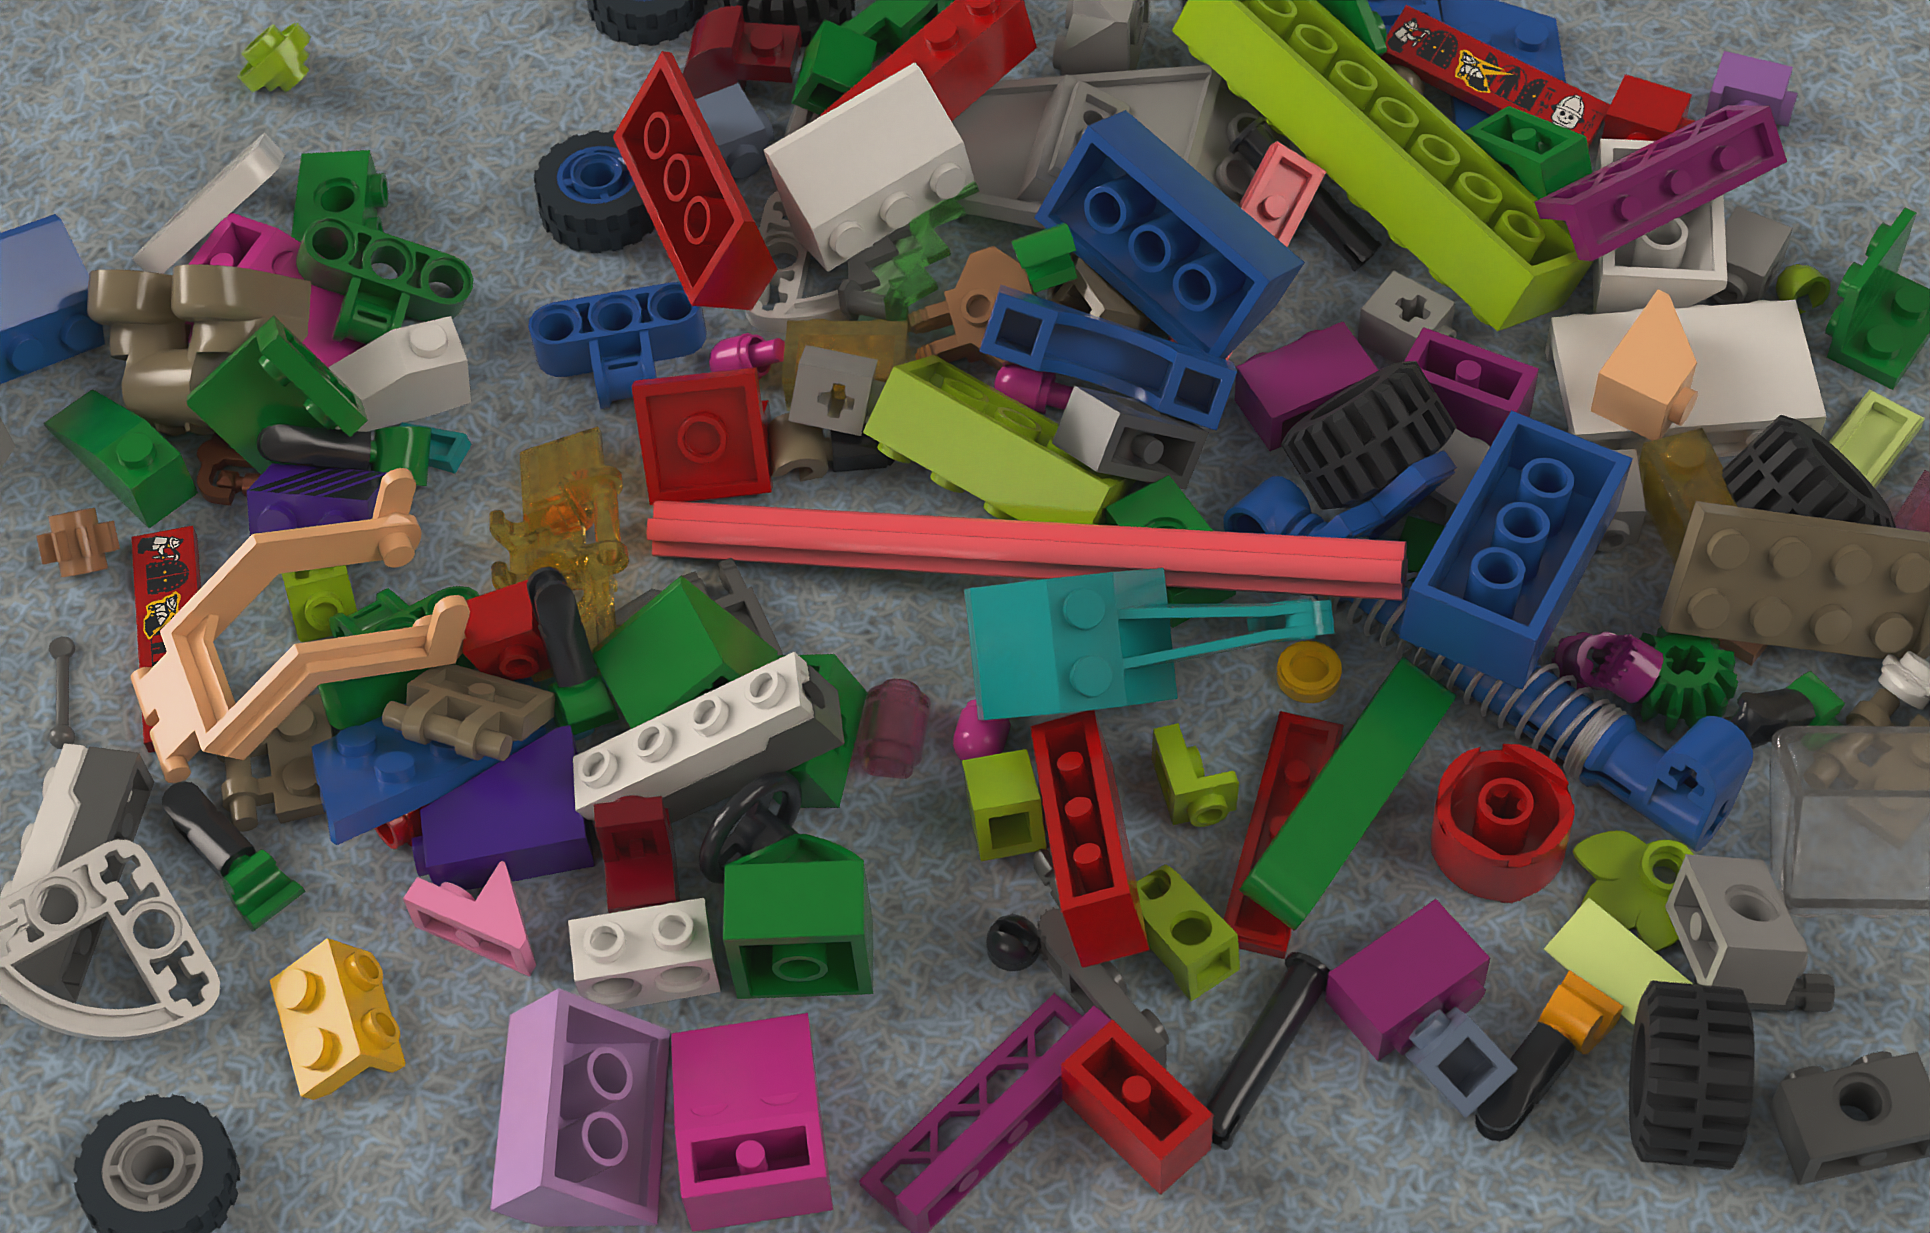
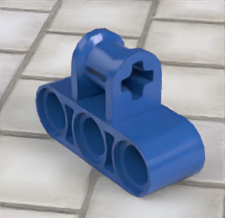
[528,282,707,409]

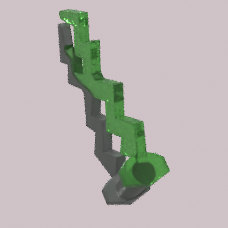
[838,181,979,331]

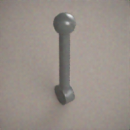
[49,637,75,749]

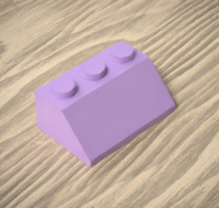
[490,988,670,1227]

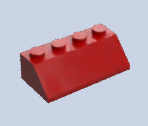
[613,51,778,310]

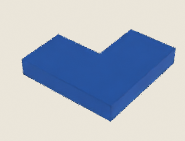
[1313,450,1457,540]

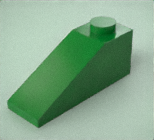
[44,389,198,528]

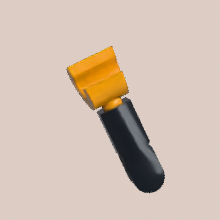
[1475,970,1624,1141]

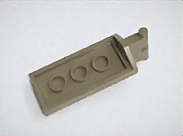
[1658,501,1930,660]

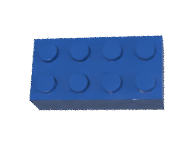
[1399,410,1633,690]

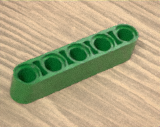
[1239,657,1457,931]

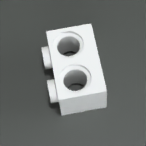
[568,898,721,1010]

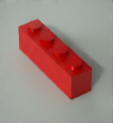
[820,0,1037,121]
[1030,710,1150,968]

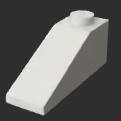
[328,316,471,432]

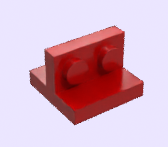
[631,367,773,506]

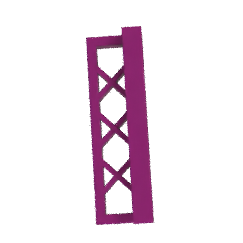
[1534,105,1787,261]
[859,993,1111,1233]

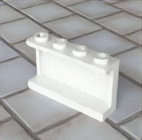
[1545,300,1827,463]

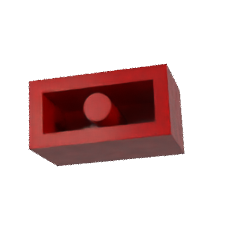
[1061,1019,1213,1195]

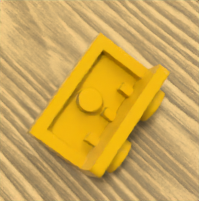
[269,938,406,1100]

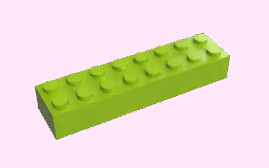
[1172,0,1594,332]

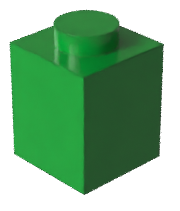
[792,20,877,115]

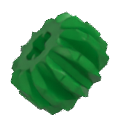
[1627,626,1738,734]

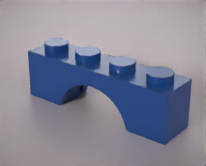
[979,285,1237,431]

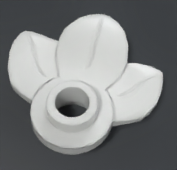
[1878,651,1930,710]

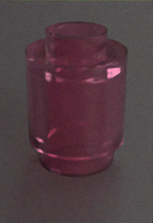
[857,678,931,779]

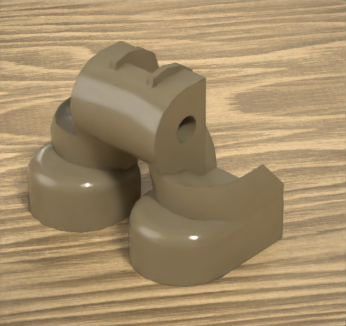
[87,264,311,436]

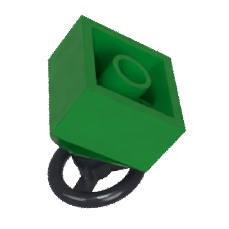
[699,771,873,999]

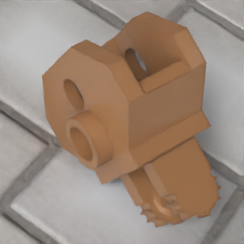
[906,246,1038,371]

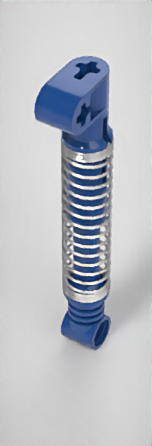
[1223,476,1753,852]

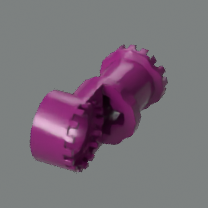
[1551,632,1663,703]

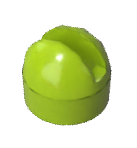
[1775,264,1831,314]

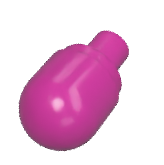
[709,333,788,379]
[994,363,1074,414]
[953,699,1011,761]

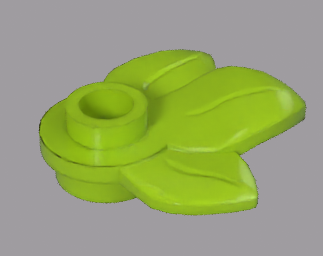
[1572,830,1694,952]

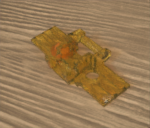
[489,426,629,682]

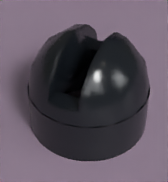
[986,914,1041,971]

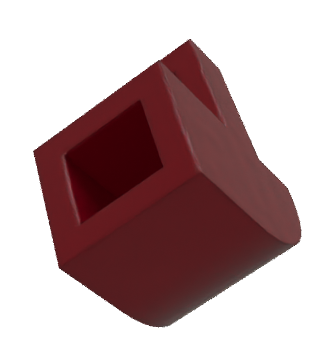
[683,6,802,99]
[594,795,680,913]

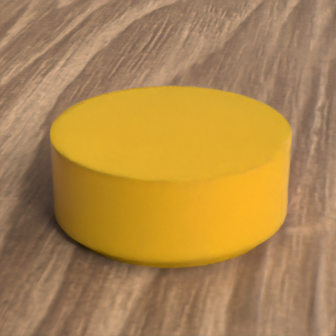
[1276,640,1342,703]

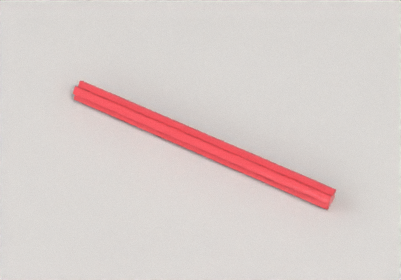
[647,501,1408,601]

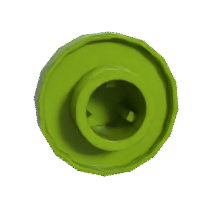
[238,22,311,92]

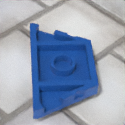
[1438,0,1566,132]
[311,703,546,845]

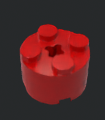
[1431,744,1575,903]

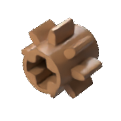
[36,507,120,577]

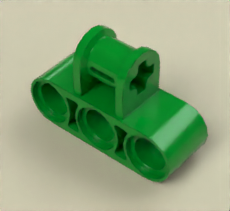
[296,216,474,345]
[317,586,480,730]

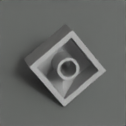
[1053,0,1151,76]

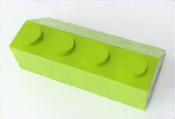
[863,355,1136,525]

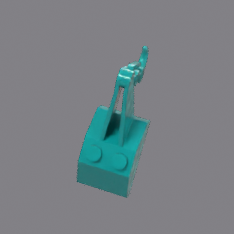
[964,568,1335,720]

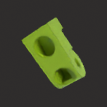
[1136,864,1240,1002]

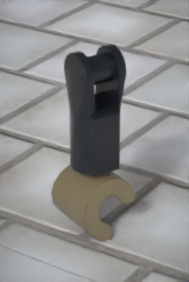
[768,413,895,482]

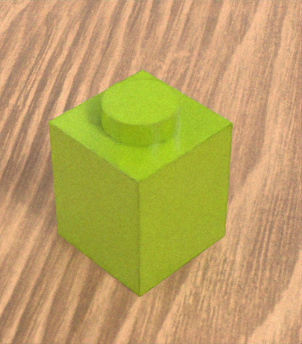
[962,749,1047,861]

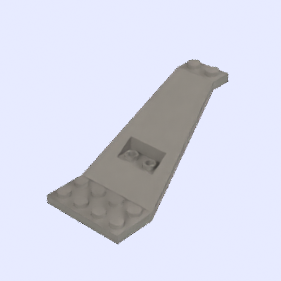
[783,64,1304,229]

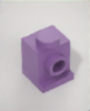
[1705,51,1798,127]

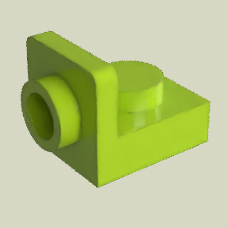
[282,565,357,642]
[1151,723,1239,827]

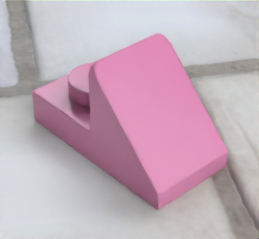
[403,861,536,977]

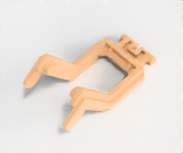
[131,468,470,783]

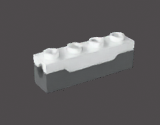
[573,652,844,825]
[0,743,154,1005]

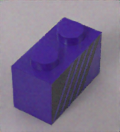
[247,463,387,536]

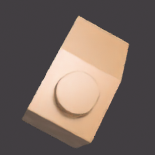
[1591,290,1698,443]

